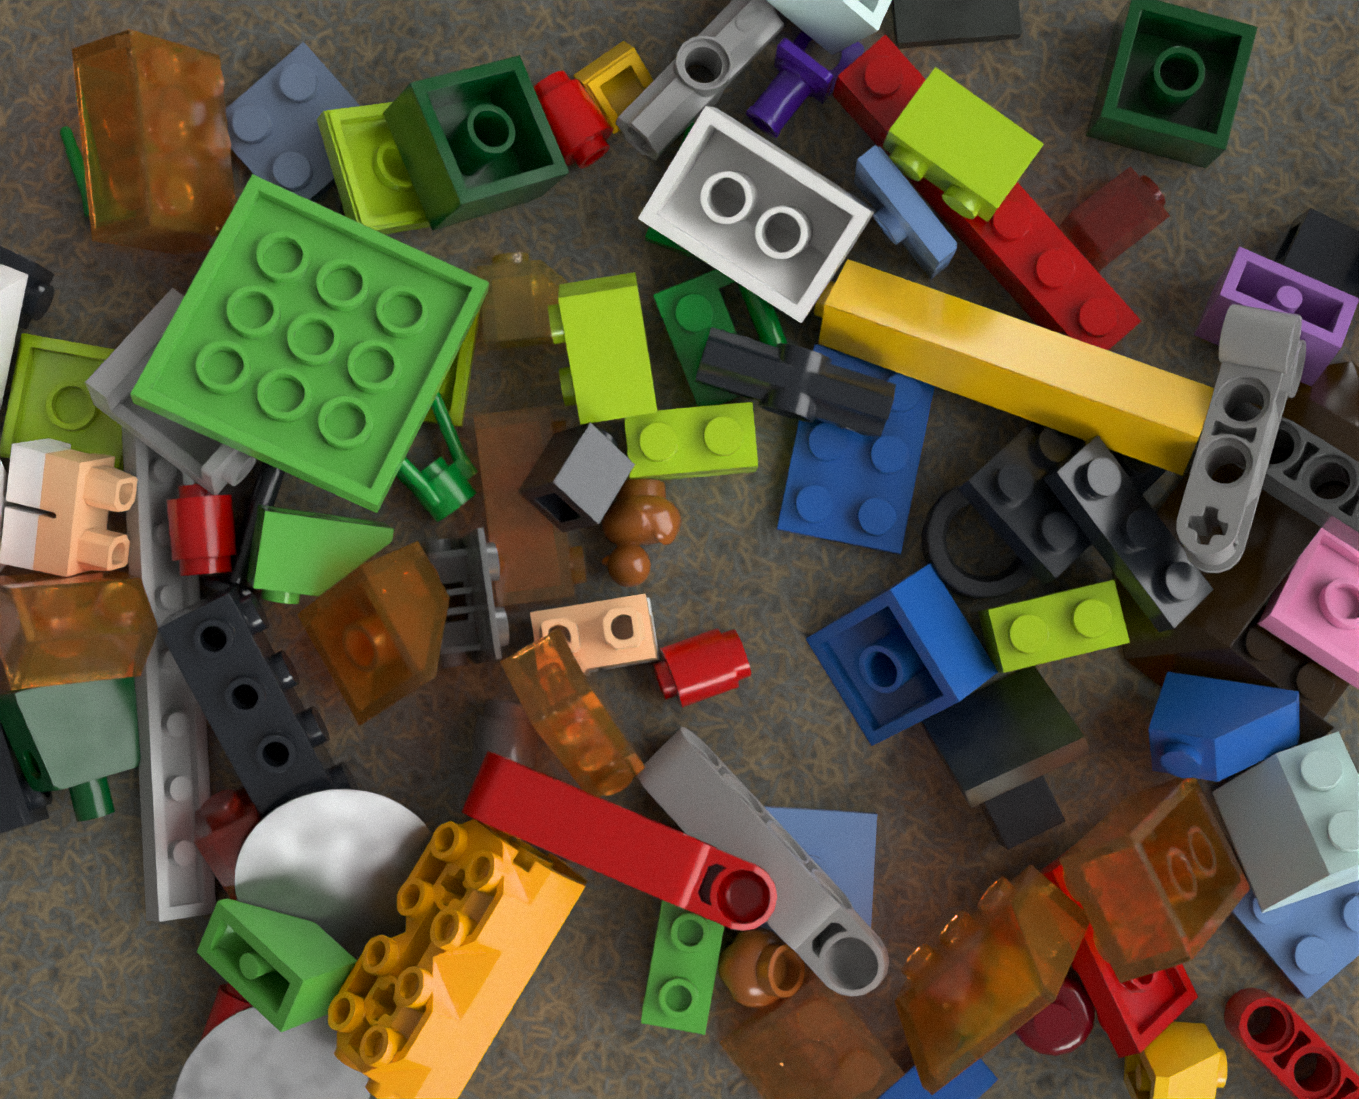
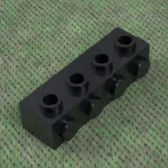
[157,582,358,819]

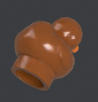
[602,479,682,587]
[718,927,805,1008]

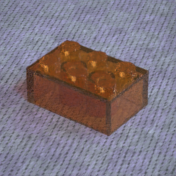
[72,29,237,255]
[1059,777,1250,983]

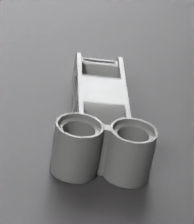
[1176,304,1306,573]

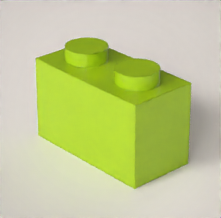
[882,67,1044,222]
[548,272,658,425]
[624,402,758,481]
[978,580,1130,673]

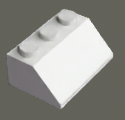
[638,106,876,323]

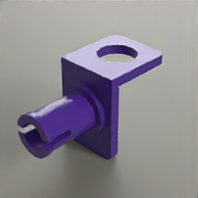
[746,31,864,138]

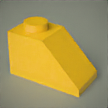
[1124,1022,1227,1099]

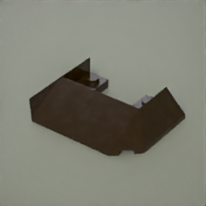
[1112,362,1359,763]

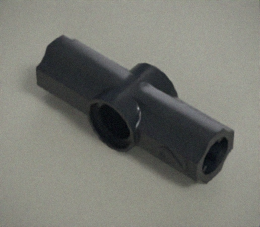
[694,327,897,439]

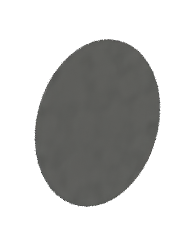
[235,789,433,957]
[173,1007,370,1099]

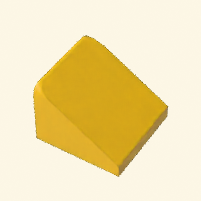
[573,41,654,134]

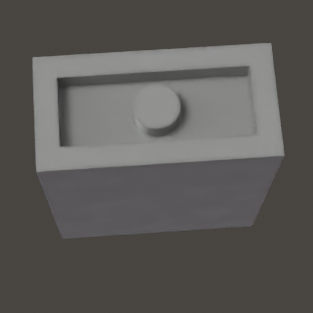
[85,288,257,496]

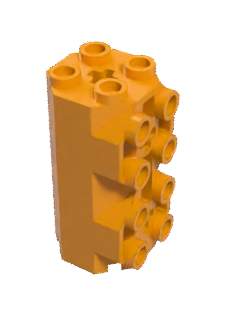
[328,819,588,1099]

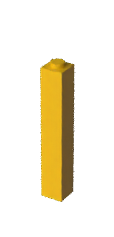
[814,259,1214,476]

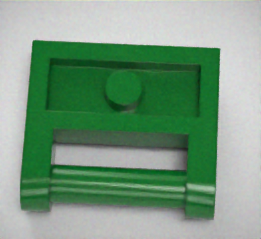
[653,269,788,407]

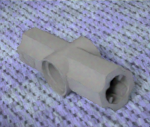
[616,0,784,161]

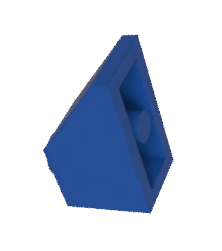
[1148,672,1300,782]

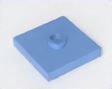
[854,145,957,279]
[759,806,877,933]

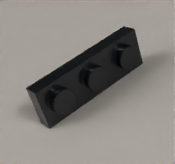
[1043,435,1213,632]

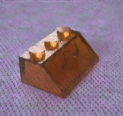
[894,864,1092,1095]

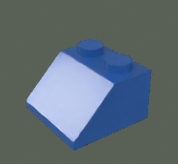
[806,563,998,746]

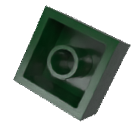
[1086,0,1258,168]
[383,55,569,231]

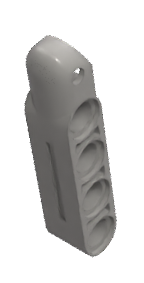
[636,727,889,997]

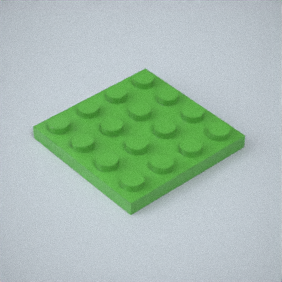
[130,174,489,513]

